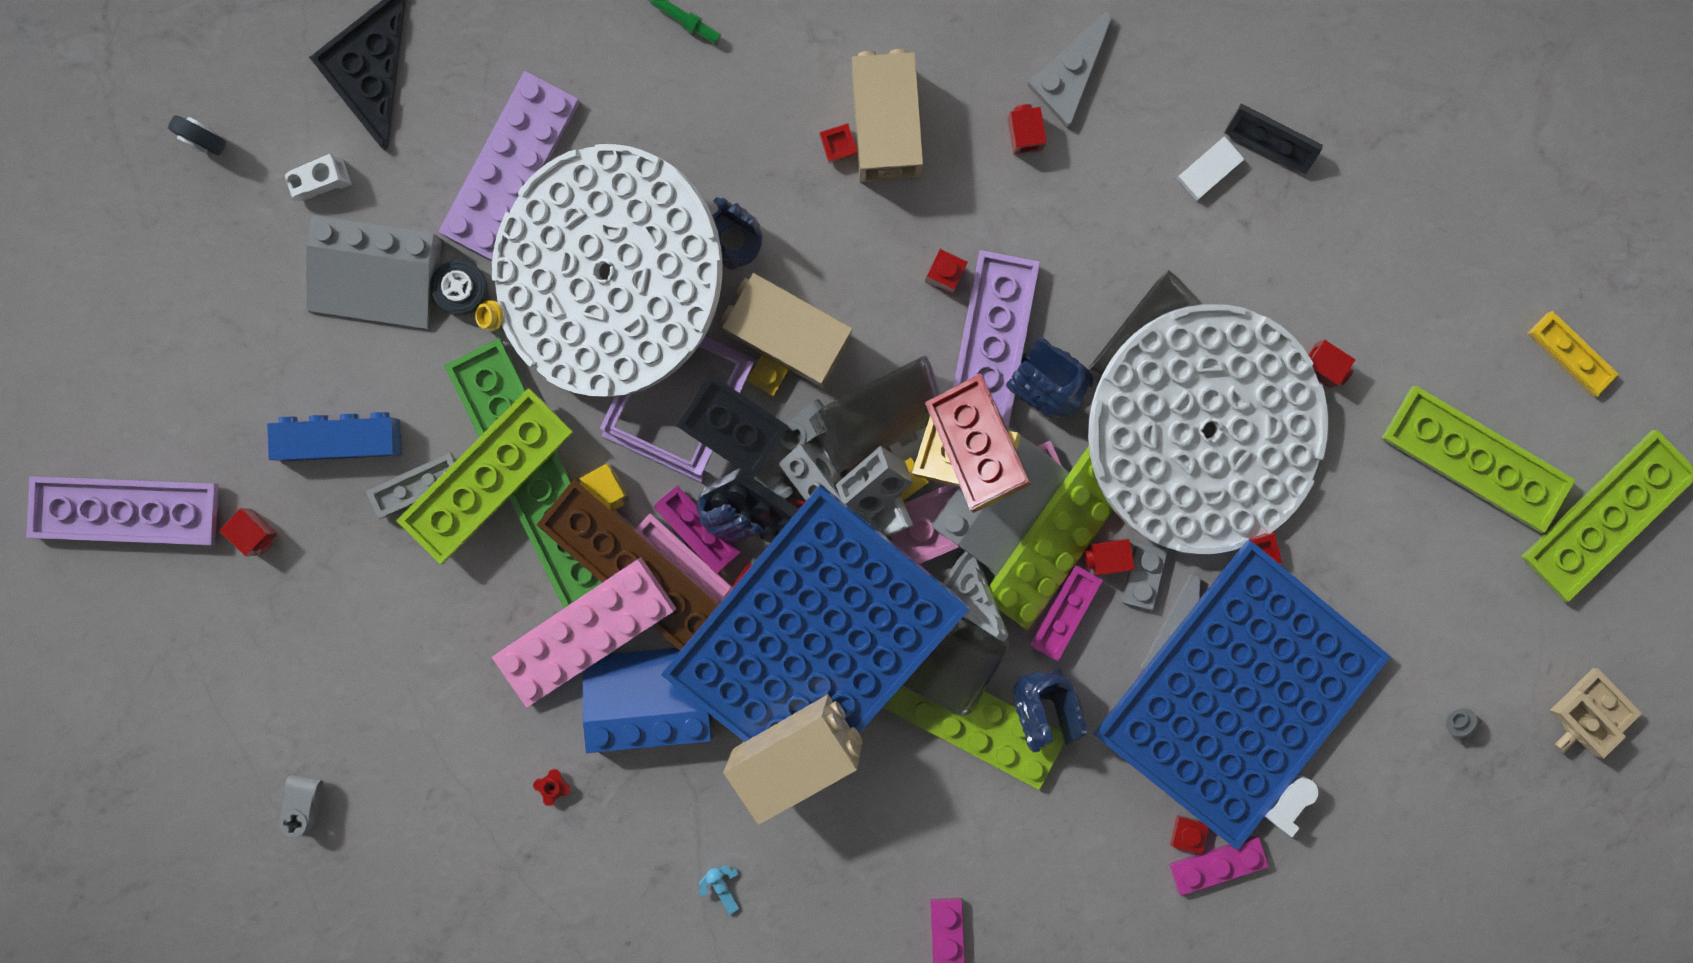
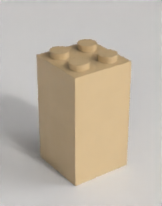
[852,49,923,182]
[721,273,852,388]
[723,694,863,825]

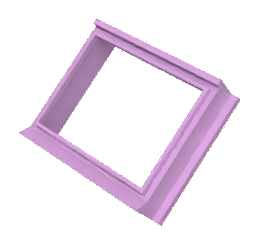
[600,336,758,482]

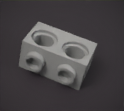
[836,446,913,521]

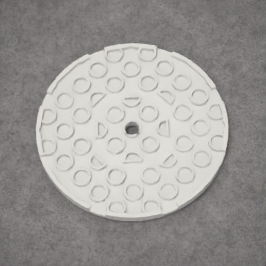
[492,144,723,397]
[1088,304,1328,554]

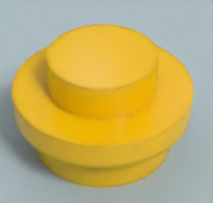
[475,300,503,331]

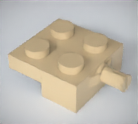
[1549,668,1642,758]

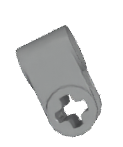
[778,399,837,452]
[279,775,324,838]

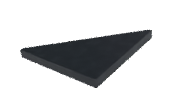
[309,0,406,151]

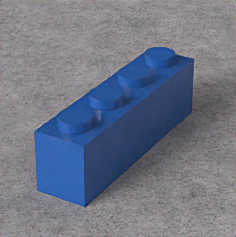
[267,412,401,462]

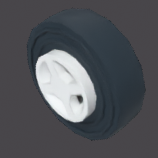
[168,115,226,156]
[431,260,487,315]

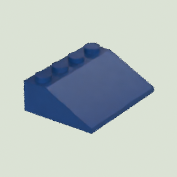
[583,648,714,753]

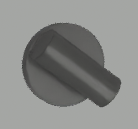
[1446,708,1483,745]

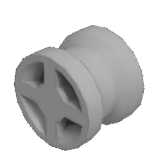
[763,472,795,500]

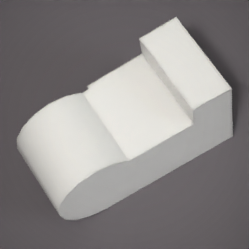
[285,154,352,201]
[1265,775,1318,837]

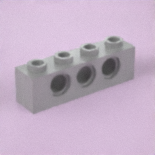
[778,442,888,539]

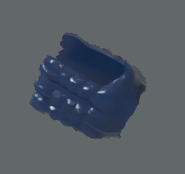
[712,197,763,270]
[1006,338,1093,419]
[697,474,764,542]
[1013,667,1087,753]

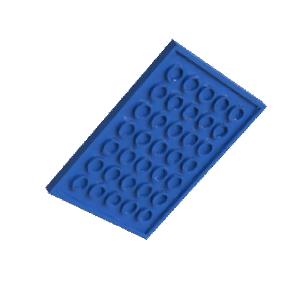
[661,484,970,742]
[1093,540,1391,851]

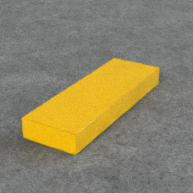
[1527,311,1619,397]

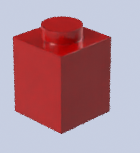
[1007,104,1047,155]
[925,249,968,295]
[1308,339,1356,388]
[219,508,278,556]
[1085,539,1134,575]

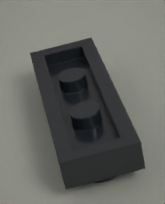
[1224,103,1323,175]

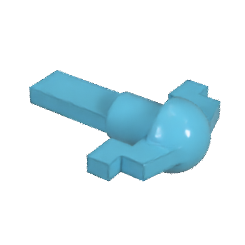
[697,865,739,915]

